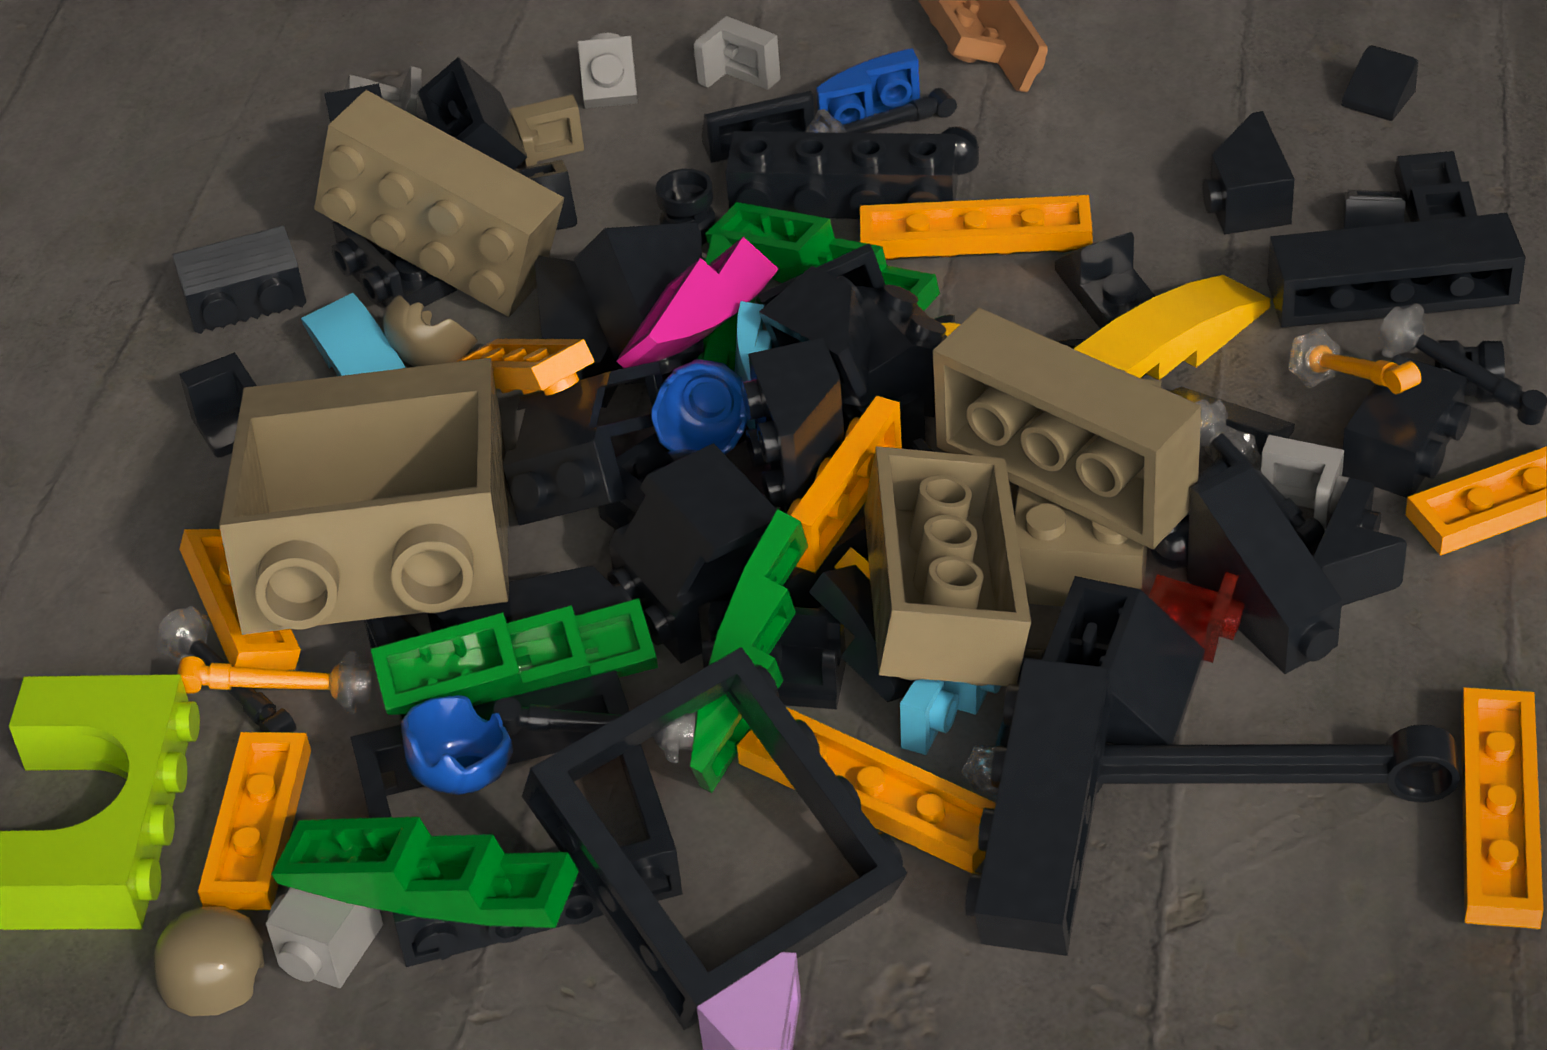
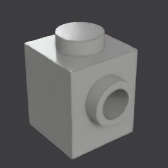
[266,888,383,989]

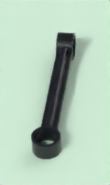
[1096,725,1460,803]

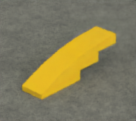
[1074,275,1271,380]

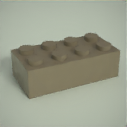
[314,90,564,317]
[933,308,1201,550]
[1014,378,1162,606]
[864,446,1031,686]

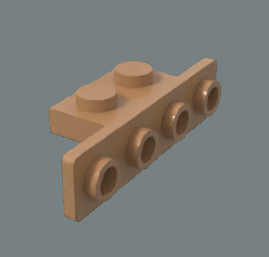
[918,0,1048,92]

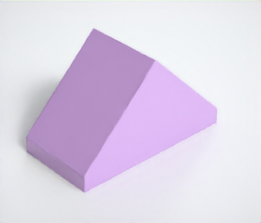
[697,952,801,1050]

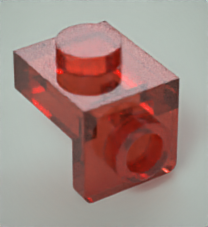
[1149,572,1245,663]

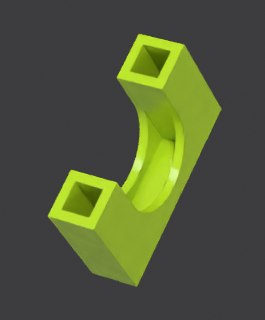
[0,674,200,930]

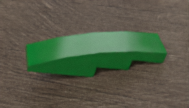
[705,202,940,311]
[690,509,808,793]
[370,598,658,715]
[271,817,579,928]

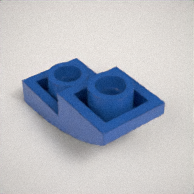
[816,48,920,132]

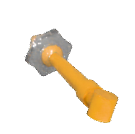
[1288,327,1421,394]
[177,651,372,714]

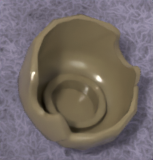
[383,295,478,367]
[153,907,265,1016]

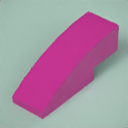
[616,237,779,368]

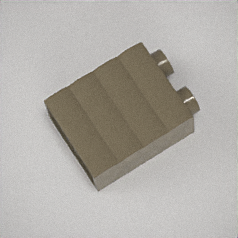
[219,358,509,635]

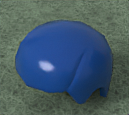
[651,359,749,455]
[401,695,513,795]

